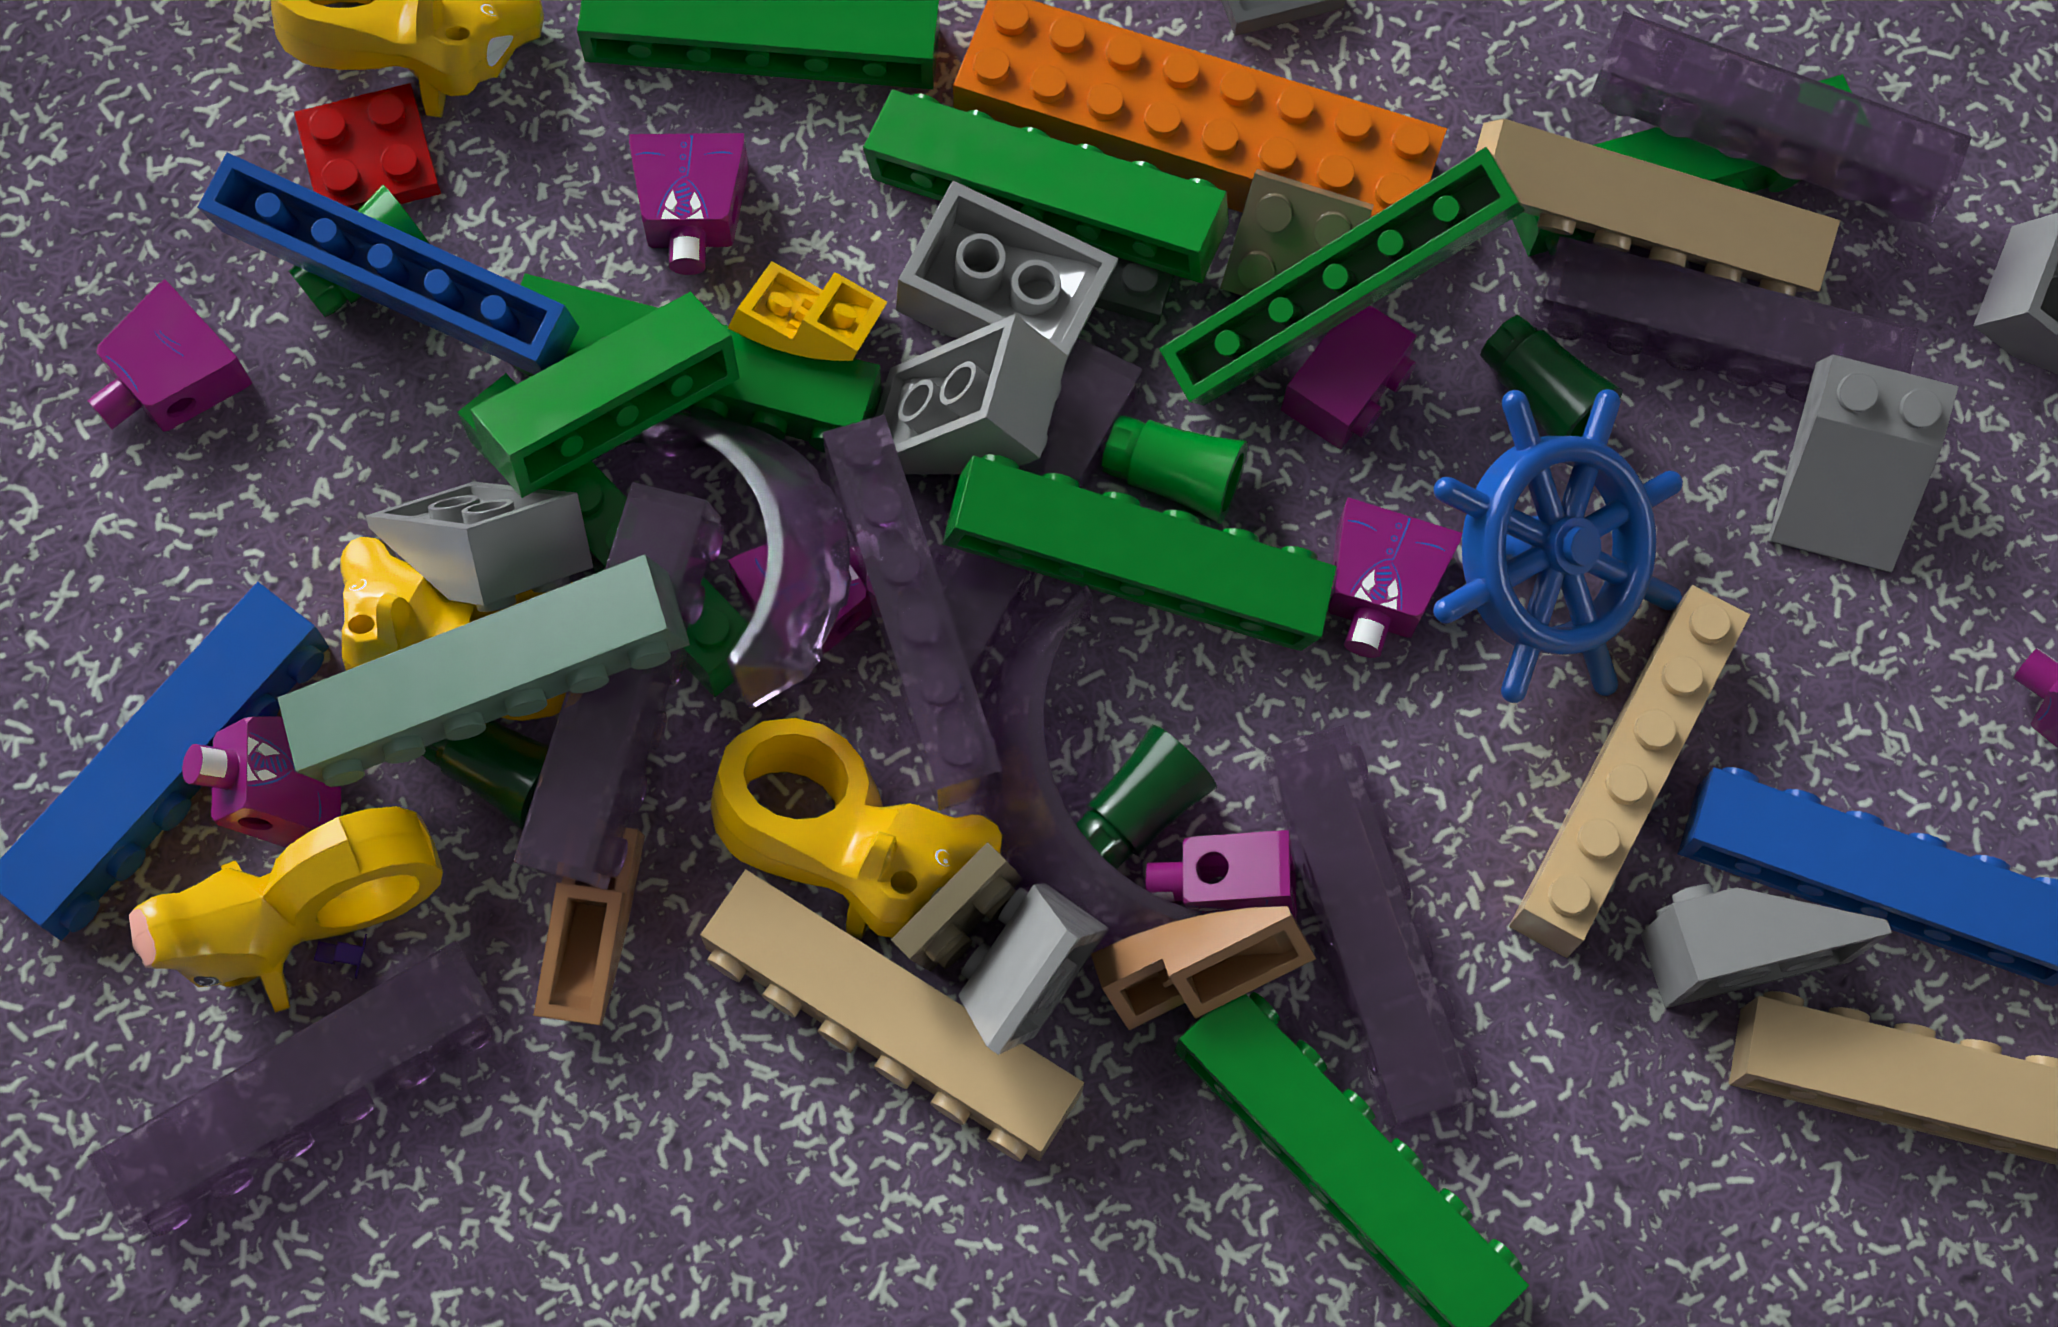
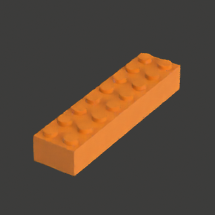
[953,0,1447,218]

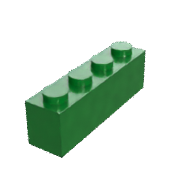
[470,291,740,498]

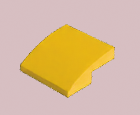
[728,261,887,361]

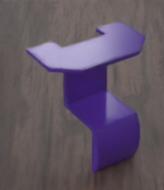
[314,934,367,979]

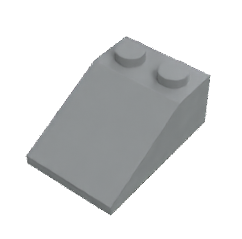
[896,181,1118,361]
[1973,213,2058,374]
[860,314,1068,474]
[1768,354,1959,573]
[366,481,593,612]
[958,883,1109,1055]
[1641,884,1892,1008]

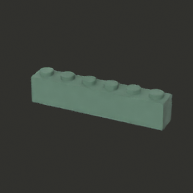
[278,554,690,787]

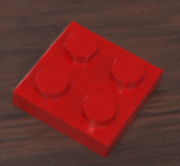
[294,83,441,211]

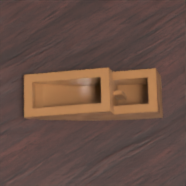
[533,820,645,1026]
[1091,906,1316,1030]

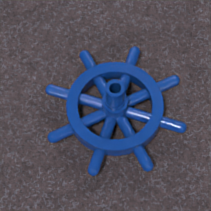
[1433,389,1683,703]

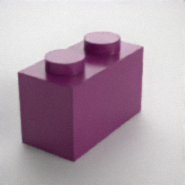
[1281,305,1417,450]

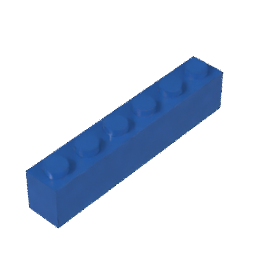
[197,152,580,375]
[0,581,329,941]
[1677,767,2058,987]

